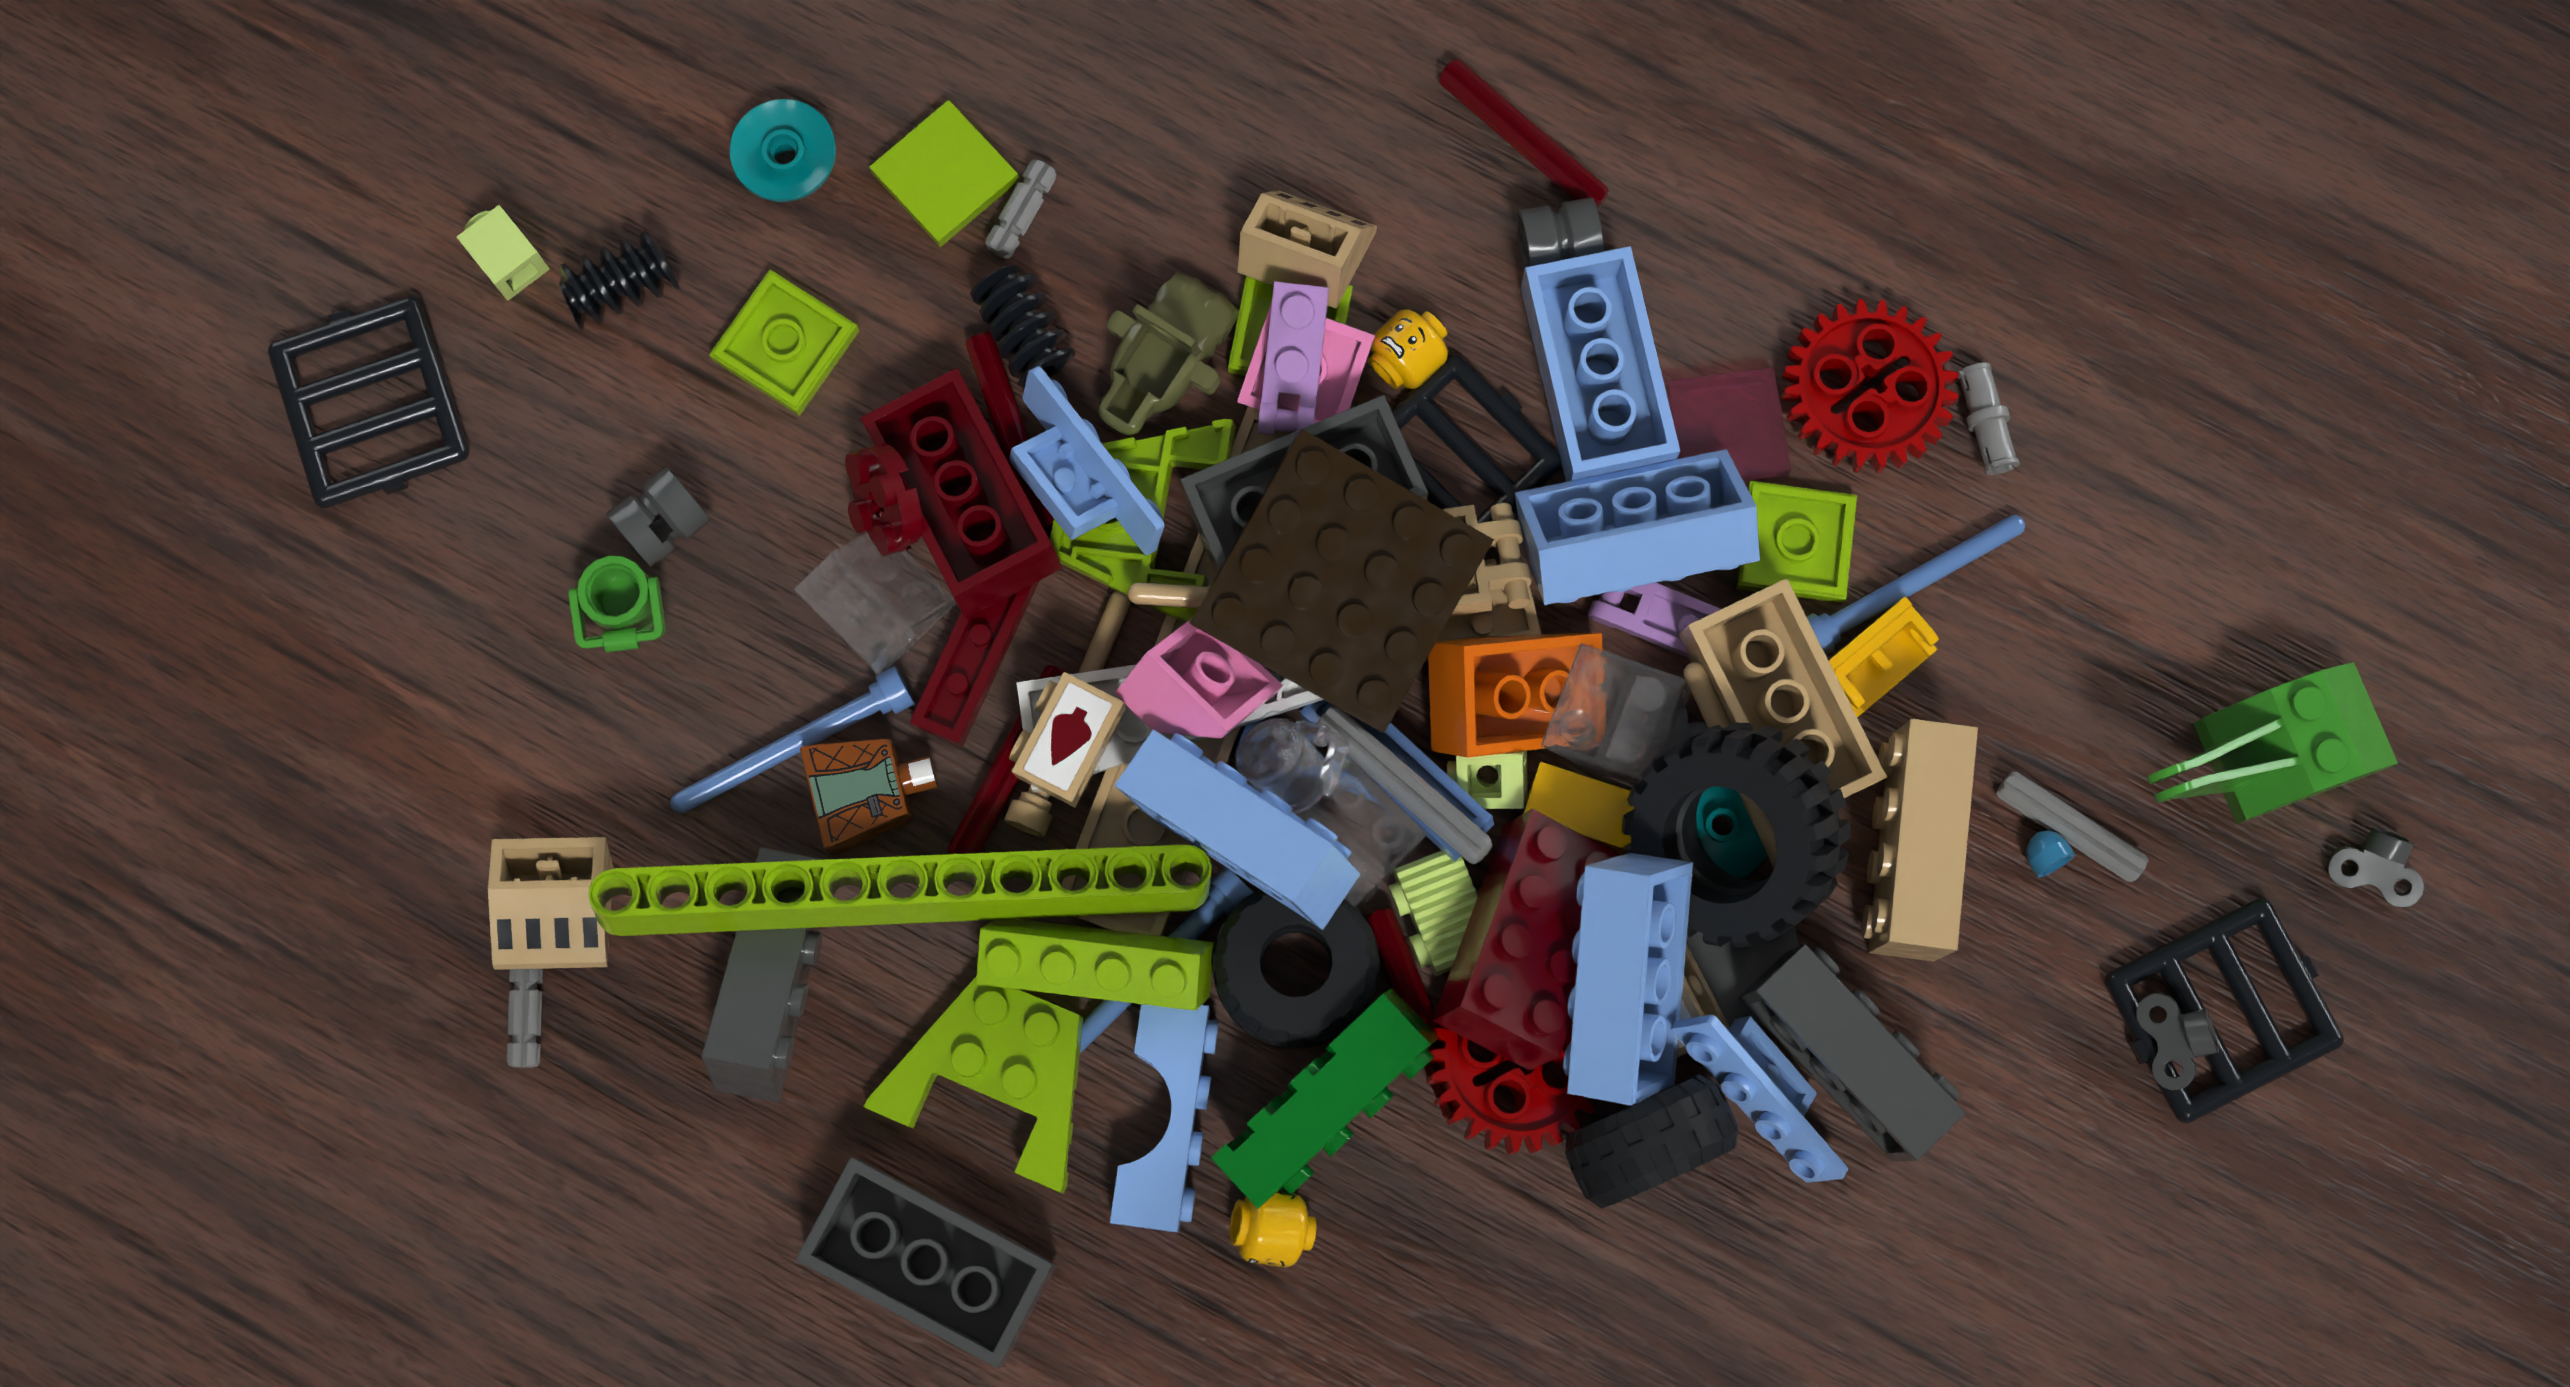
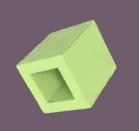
[456,205,550,301]

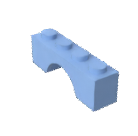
[1110,1004,1219,1233]

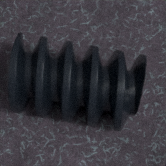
[559,229,680,331]
[970,265,1076,387]

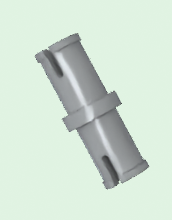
[1958,362,2020,475]

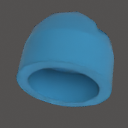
[2026,830,2076,878]

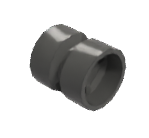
[1516,197,1604,270]
[606,466,711,568]

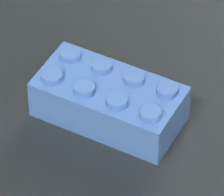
[1521,246,1680,482]
[1515,449,1760,605]
[1114,730,1361,930]
[1563,853,1693,1106]

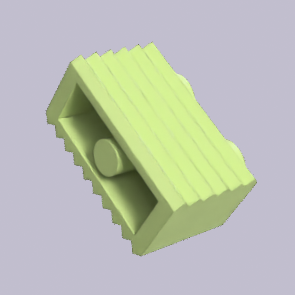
[1388,851,1478,977]

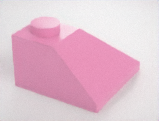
[1114,618,1283,738]

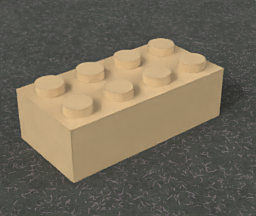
[1678,578,1887,798]
[1861,719,1978,962]

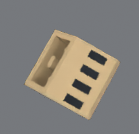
[1238,190,1377,309]
[488,837,614,970]

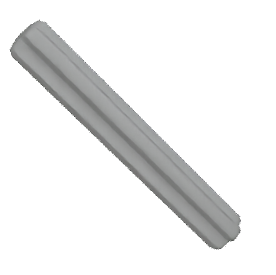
[1317,706,1492,864]

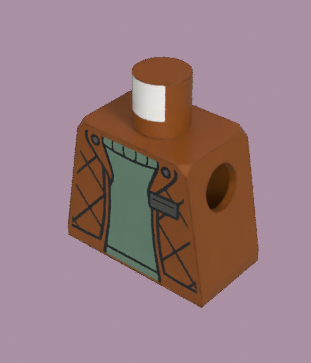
[800,739,938,856]

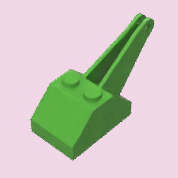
[2146,662,2398,824]

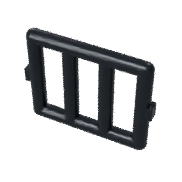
[268,296,469,508]
[1391,354,1562,523]
[2105,898,2344,1123]

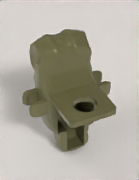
[1098,272,1239,435]

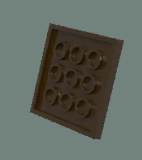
[1189,428,1494,733]

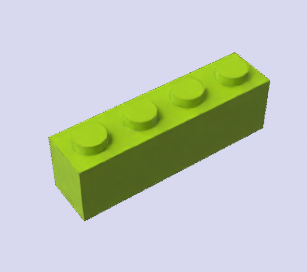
[976,919,1214,1011]

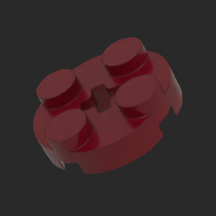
[845,443,922,556]

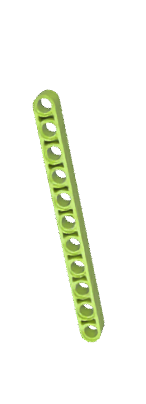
[588,844,1212,936]

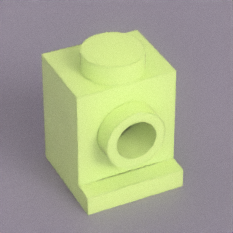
[1447,751,1528,809]

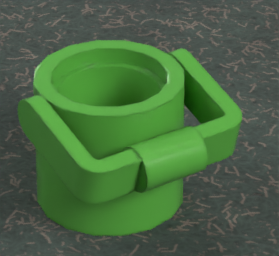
[568,556,666,653]

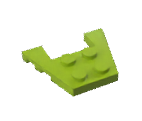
[1050,419,1236,623]
[864,976,1083,1194]

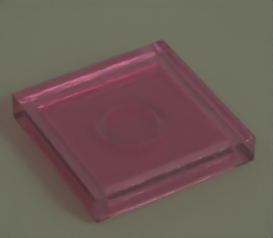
[1666,367,1791,481]

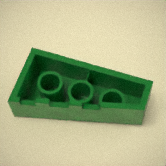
[1211,988,1439,1209]

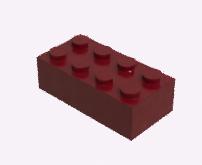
[860,368,1063,619]
[1432,808,1621,1070]

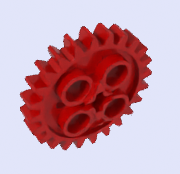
[1781,299,1959,473]
[1426,1019,1595,1155]

